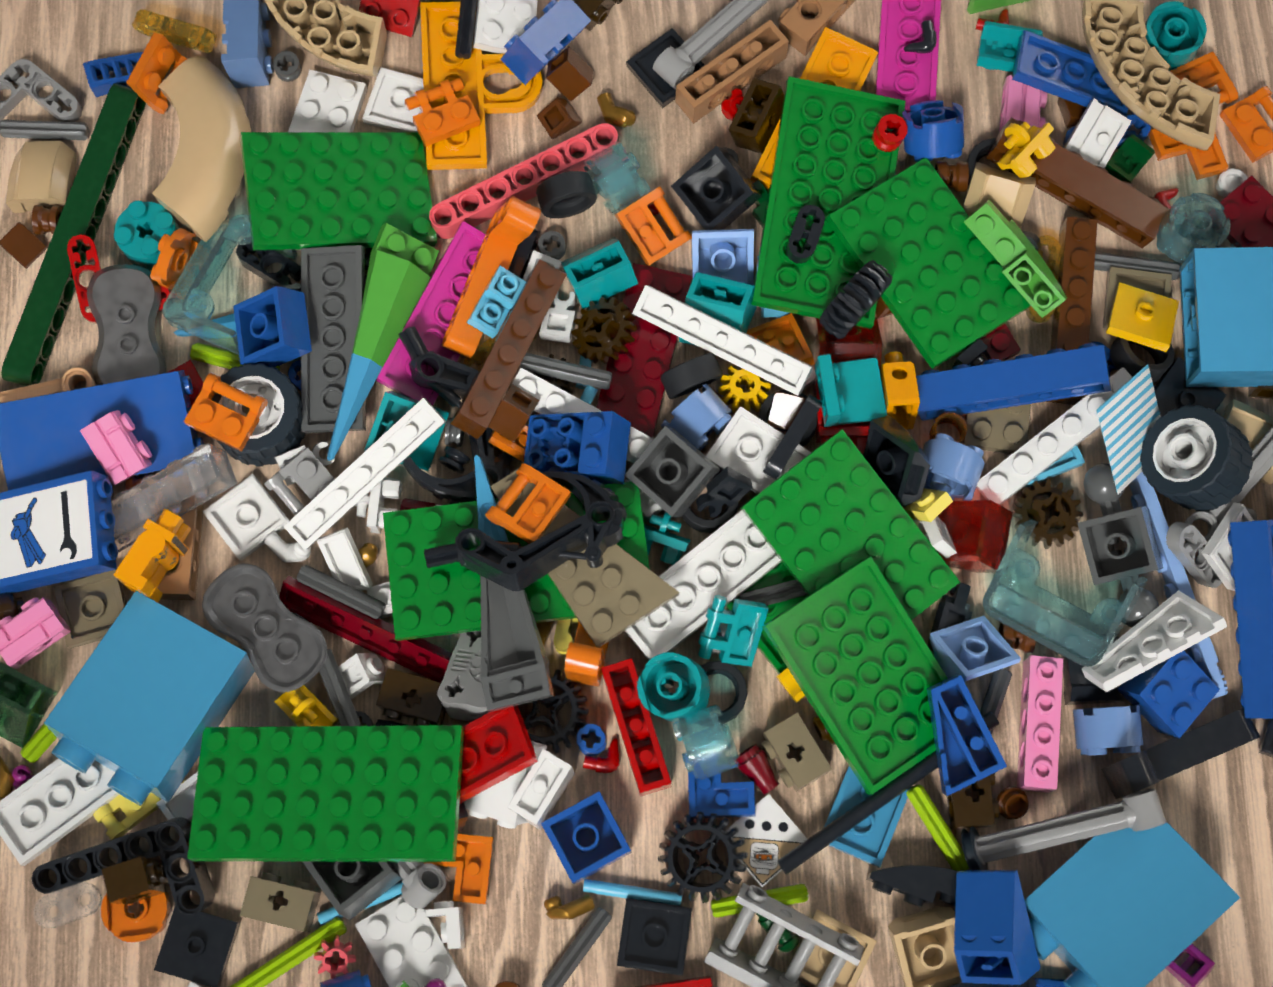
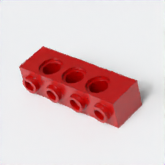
[601,658,672,797]

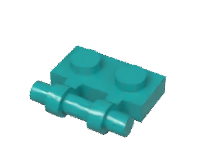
[698,595,769,667]

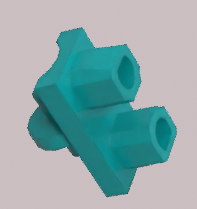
[644,512,691,565]

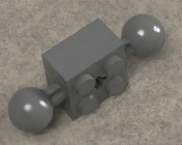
[1077,463,1163,627]

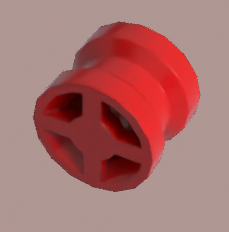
[872,114,908,152]

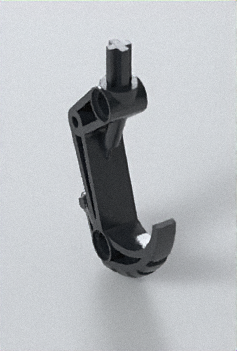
[398,326,516,504]
[424,471,627,591]

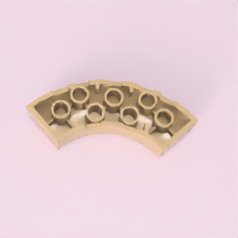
[264,0,388,77]
[1082,0,1221,151]
[152,56,251,242]

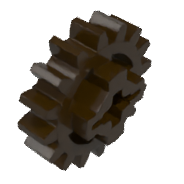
[571,297,637,364]
[1012,479,1084,549]

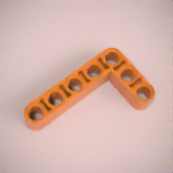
[441,196,541,359]
[564,622,609,687]

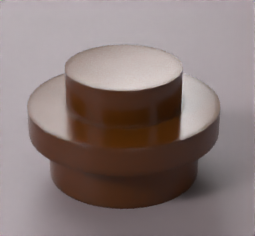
[997,786,1029,819]

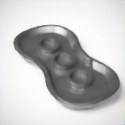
[87,264,166,386]
[202,563,328,692]

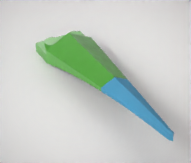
[327,223,439,461]

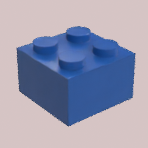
[233,286,312,367]
[1118,650,1220,738]
[541,791,632,884]

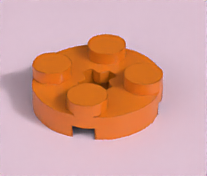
[150,228,198,290]
[101,891,170,942]

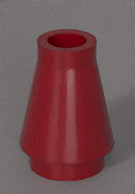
[735,744,780,794]

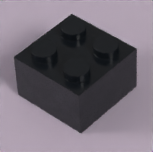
[671,146,763,230]

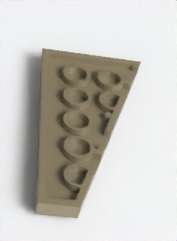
[490,469,680,647]

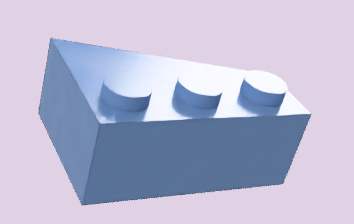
[221,0,274,89]

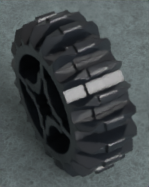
[819,260,893,339]
[518,669,589,754]
[658,811,748,903]

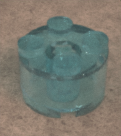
[583,142,651,215]
[1156,193,1230,264]
[673,704,740,780]

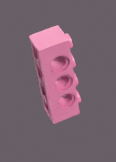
[1017,655,1063,793]

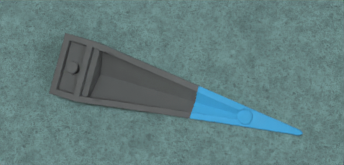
[474,455,554,712]

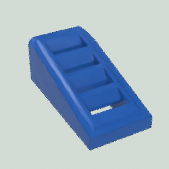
[83,52,143,98]

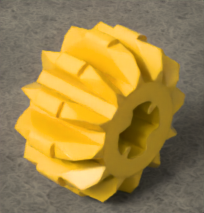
[718,365,771,414]

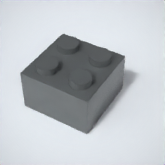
[625,426,721,518]
[303,862,402,920]

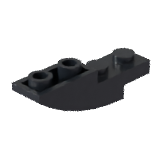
[866,865,958,907]

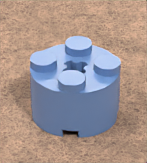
[661,383,732,451]
[922,433,985,503]
[1073,705,1143,756]

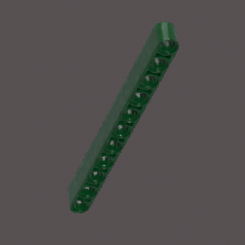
[1,83,146,386]

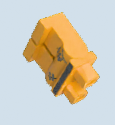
[113,509,191,602]

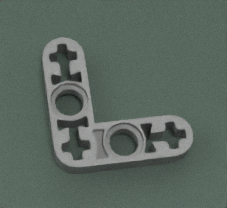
[0,59,82,122]
[1166,507,1257,588]

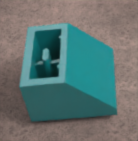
[561,237,638,309]
[679,272,757,347]
[364,391,450,471]

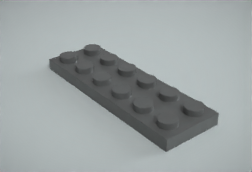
[301,245,366,433]

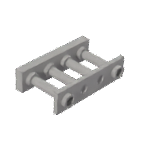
[704,883,864,987]

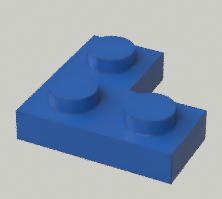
[688,750,756,819]

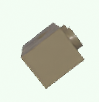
[761,712,832,792]
[240,872,320,932]

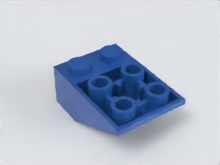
[524,411,631,484]
[954,870,1041,985]

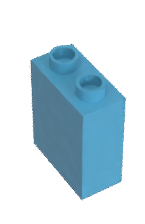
[1180,247,1273,387]
[44,591,255,806]
[1025,821,1241,987]

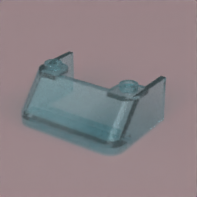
[162,214,297,355]
[983,519,1148,667]

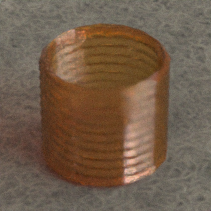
[929,412,967,444]

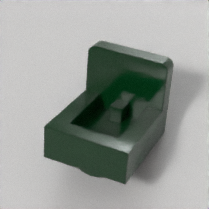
[1104,134,1155,183]

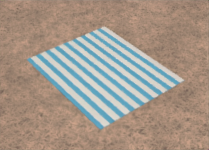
[1096,364,1161,495]

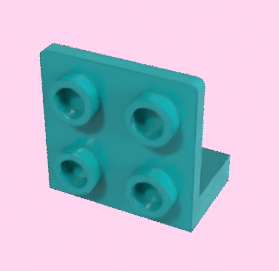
[815,354,887,427]

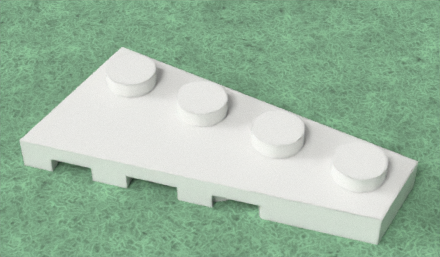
[1081,590,1227,692]

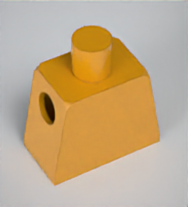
[880,352,920,429]

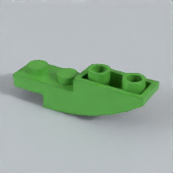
[964,200,1067,318]

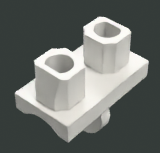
[355,477,402,534]

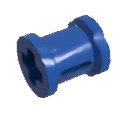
[576,724,606,756]

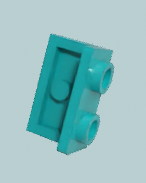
[976,21,1043,72]

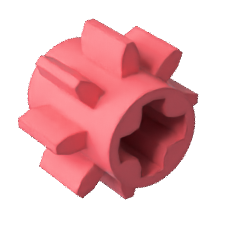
[314,935,356,978]

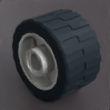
[212,363,306,466]
[1140,405,1253,511]

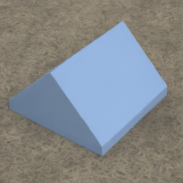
[691,229,754,285]
[929,615,1021,681]

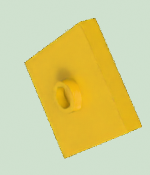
[1106,282,1179,352]

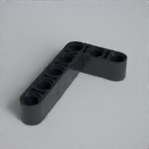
[1101,708,1260,799]
[32,817,215,915]

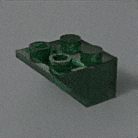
[0,661,58,748]

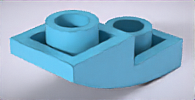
[466,265,526,339]

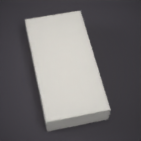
[317,527,373,591]

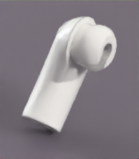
[264,532,311,563]

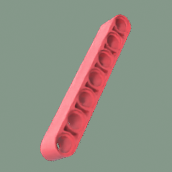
[429,123,618,239]

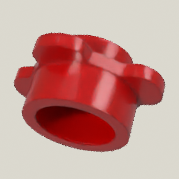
[721,89,744,121]

